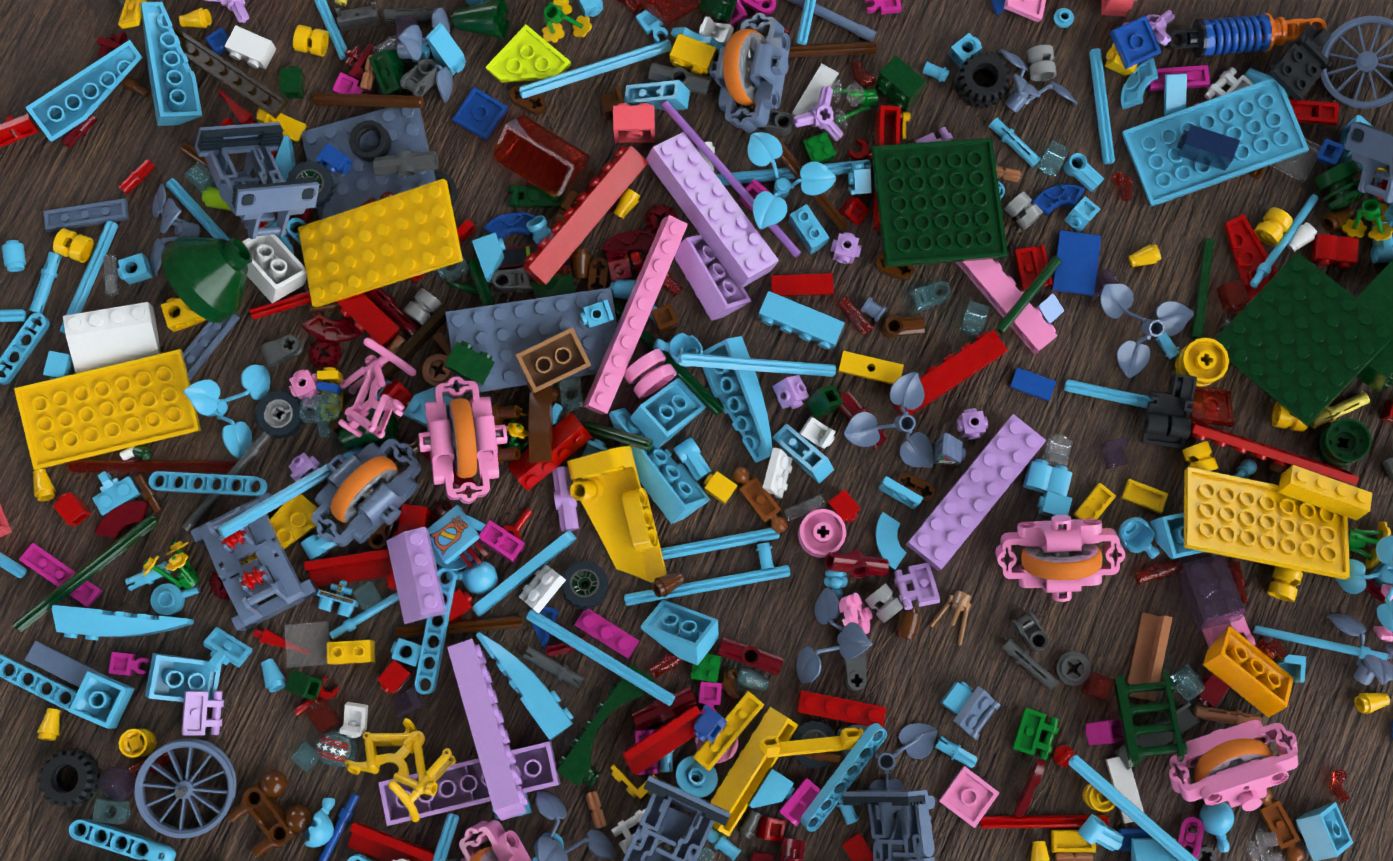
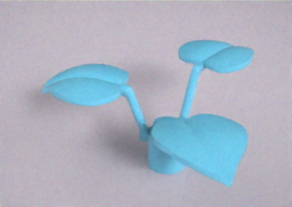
[748,132,836,229]
[183,365,270,459]
[1335,535,1393,632]

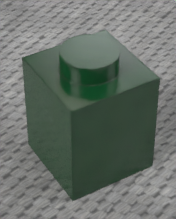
[279,66,305,99]
[805,385,843,419]
[284,669,324,701]

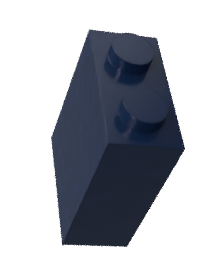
[1176,125,1240,171]

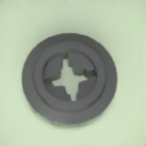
[1056,651,1091,686]

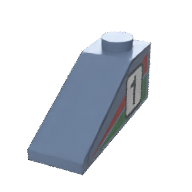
[933,433,966,466]

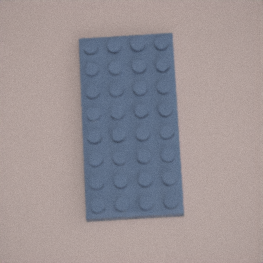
[445,288,617,395]

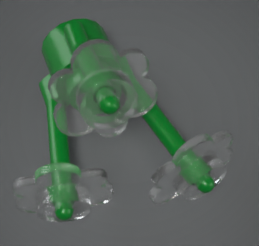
[831,79,878,130]

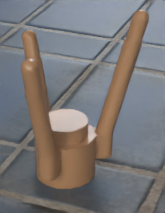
[930,590,972,646]

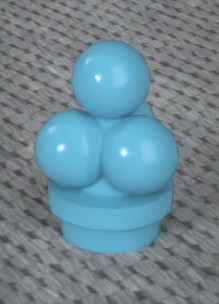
[824,570,848,599]

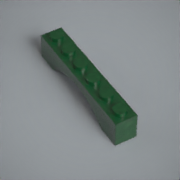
[557,664,654,786]

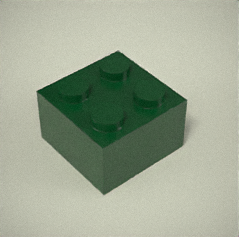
[875,55,926,112]
[443,341,495,386]

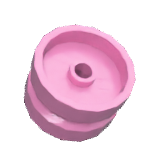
[624,349,677,399]
[798,509,846,558]

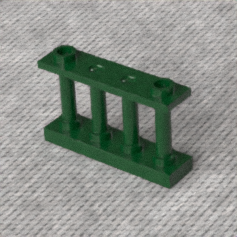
[1114,671,1187,767]

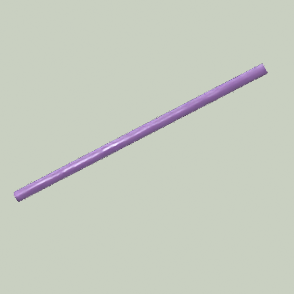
[662,101,801,258]

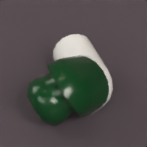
[120,445,152,461]

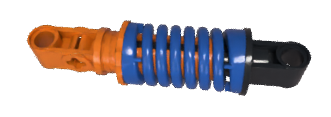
[1164,13,1326,58]

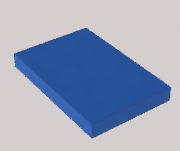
[1052,230,1101,296]

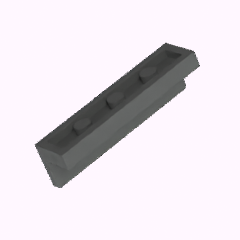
[1115,702,1199,770]

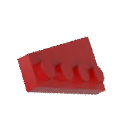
[1224,214,1278,304]

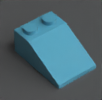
[630,378,706,449]
[641,599,719,665]
[145,653,222,702]

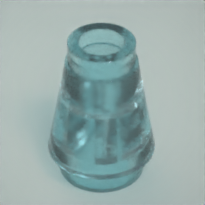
[736,667,769,692]

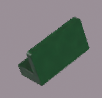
[369,49,407,95]

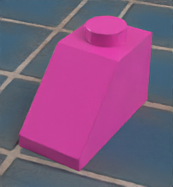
[1085,719,1124,745]

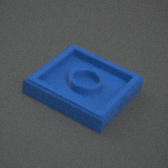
[1109,15,1162,69]
[452,87,508,142]

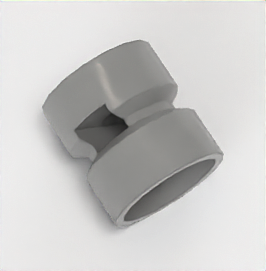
[1027,45,1057,81]
[1004,191,1043,230]
[403,288,442,326]
[865,583,904,623]

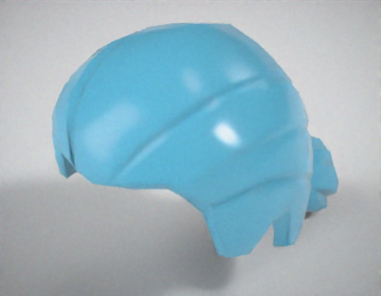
[653,333,703,367]
[1118,517,1160,559]
[446,561,498,594]
[304,798,335,848]
[1199,802,1234,853]

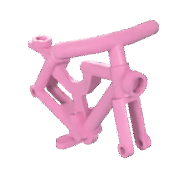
[338,338,416,438]

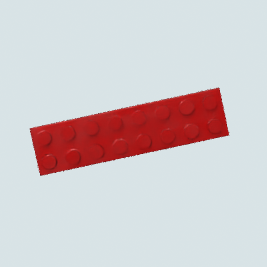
[1190,421,1359,485]

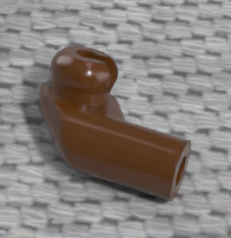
[722,668,741,702]

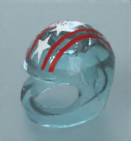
[316,731,358,767]

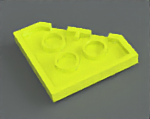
[486,24,571,83]

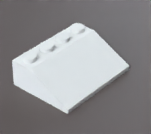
[63,302,161,374]

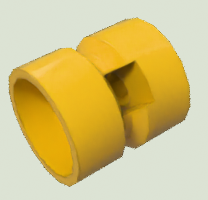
[293,25,329,57]
[1254,207,1293,246]
[53,228,94,263]
[1272,402,1307,432]
[1182,441,1219,471]
[1267,566,1303,602]
[119,729,157,758]
[1082,784,1115,812]

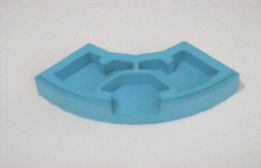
[671,27,725,54]
[1121,58,1159,109]
[875,512,907,570]

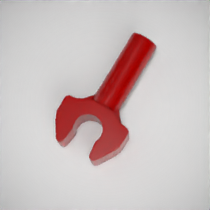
[503,508,533,540]

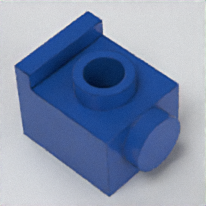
[1317,138,1345,168]
[316,143,353,175]
[693,705,728,743]

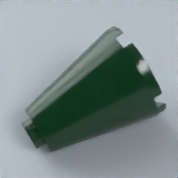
[451,0,509,39]
[338,408,399,449]

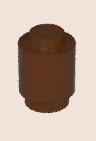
[896,609,921,640]

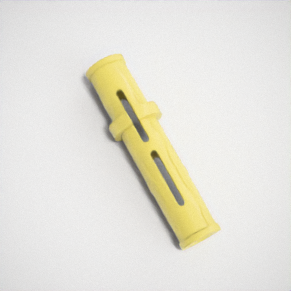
[1310,392,1370,429]

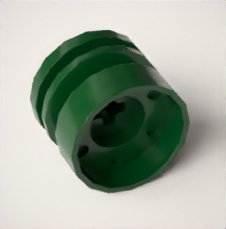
[1314,160,1368,211]
[1316,418,1371,467]

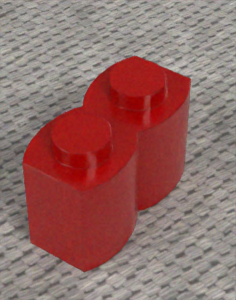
[1311,234,1359,269]

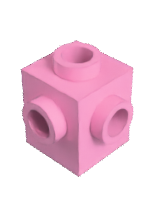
[289,369,320,402]

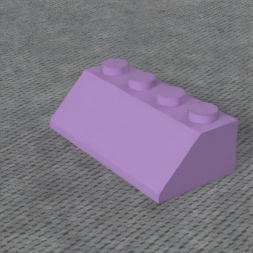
[674,235,751,321]
[387,527,447,624]

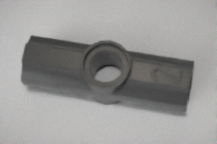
[648,63,711,96]
[373,151,439,176]

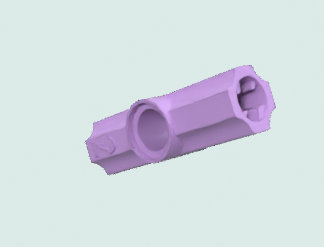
[552,466,579,532]

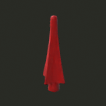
[218,90,256,124]
[253,628,310,655]

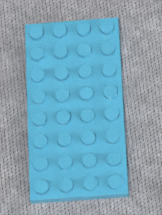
[1122,78,1309,207]

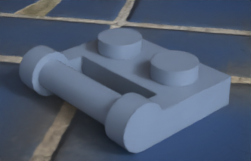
[953,686,1001,740]

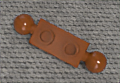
[733,467,788,533]
[1258,788,1304,861]

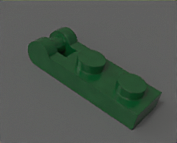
[508,185,565,208]

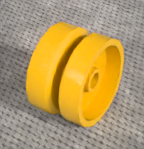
[1175,338,1229,388]

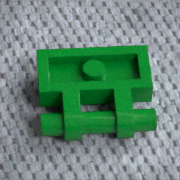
[1012,708,1059,761]

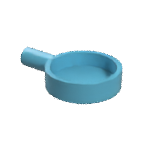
[151,583,200,616]

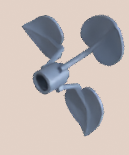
[397,8,453,103]
[997,49,1077,112]
[150,183,200,277]
[1100,284,1194,378]
[844,372,934,468]
[796,587,872,684]
[1326,613,1393,685]
[837,723,938,814]
[535,791,617,861]

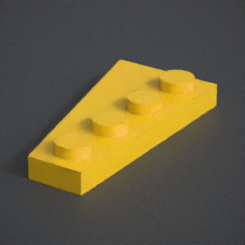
[246,494,329,566]

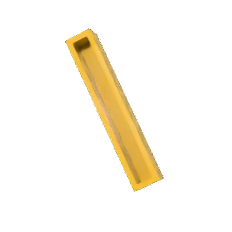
[710,707,798,836]

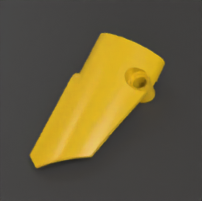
[567,446,667,583]

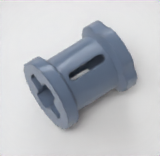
[860,297,887,323]

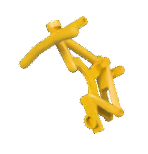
[344,718,456,822]

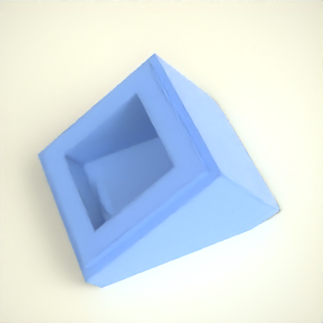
[1037,293,1064,323]

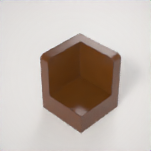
[600,85,624,119]
[651,303,679,335]

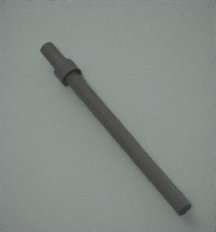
[182,431,271,532]

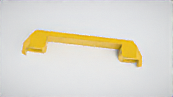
[758,728,864,758]

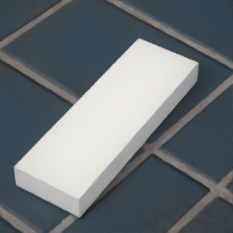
[792,63,839,117]
[1105,757,1144,824]

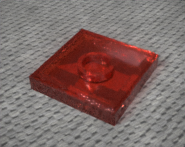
[1189,386,1234,427]

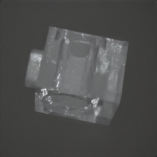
[1043,434,1073,466]

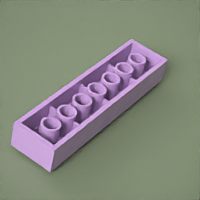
[646,132,779,289]
[905,414,1046,571]
[447,639,528,821]
[378,741,561,826]

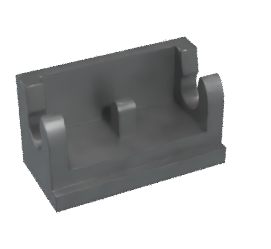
[335,2,381,31]

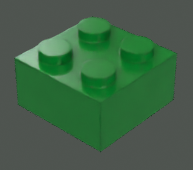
[802,132,836,163]
[691,654,721,683]

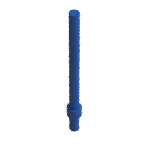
[318,793,360,861]

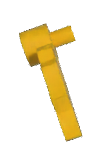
[901,112,911,139]

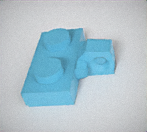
[92,471,141,517]
[203,627,252,673]

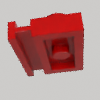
[1014,245,1053,291]

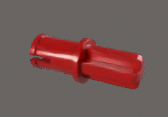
[118,159,155,195]

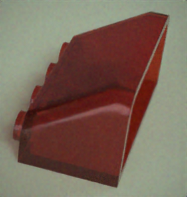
[494,115,591,197]

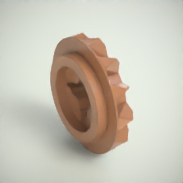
[422,354,455,386]

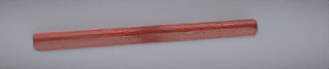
[68,460,236,472]

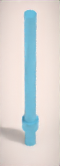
[1249,194,1319,288]
[329,566,442,640]
[1253,625,1388,660]

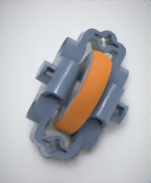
[709,13,790,133]
[312,439,421,547]

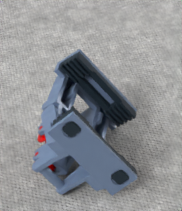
[195,122,319,239]

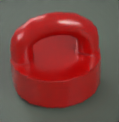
[1052,745,1075,767]

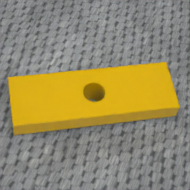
[838,351,904,385]

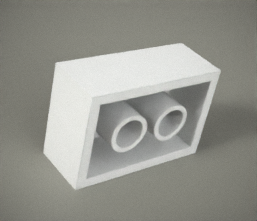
[242,234,307,303]

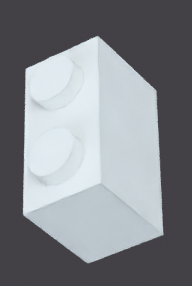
[225,25,276,70]

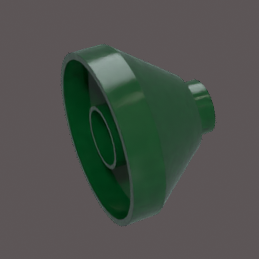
[161,236,252,323]

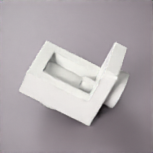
[699,16,734,46]
[799,416,836,449]
[339,702,368,738]

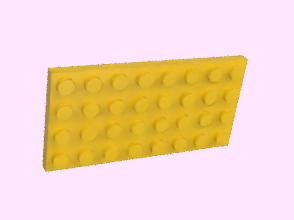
[298,179,463,307]
[14,349,201,470]
[1184,467,1350,580]

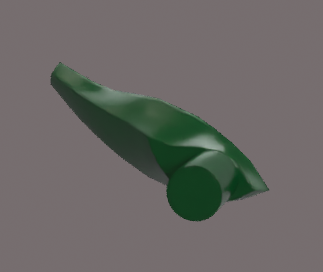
[446,281,479,295]

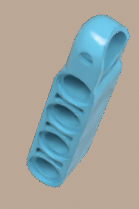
[69,818,176,861]

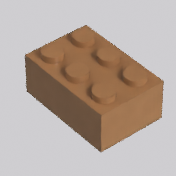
[514,327,591,394]

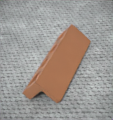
[1127,613,1173,701]

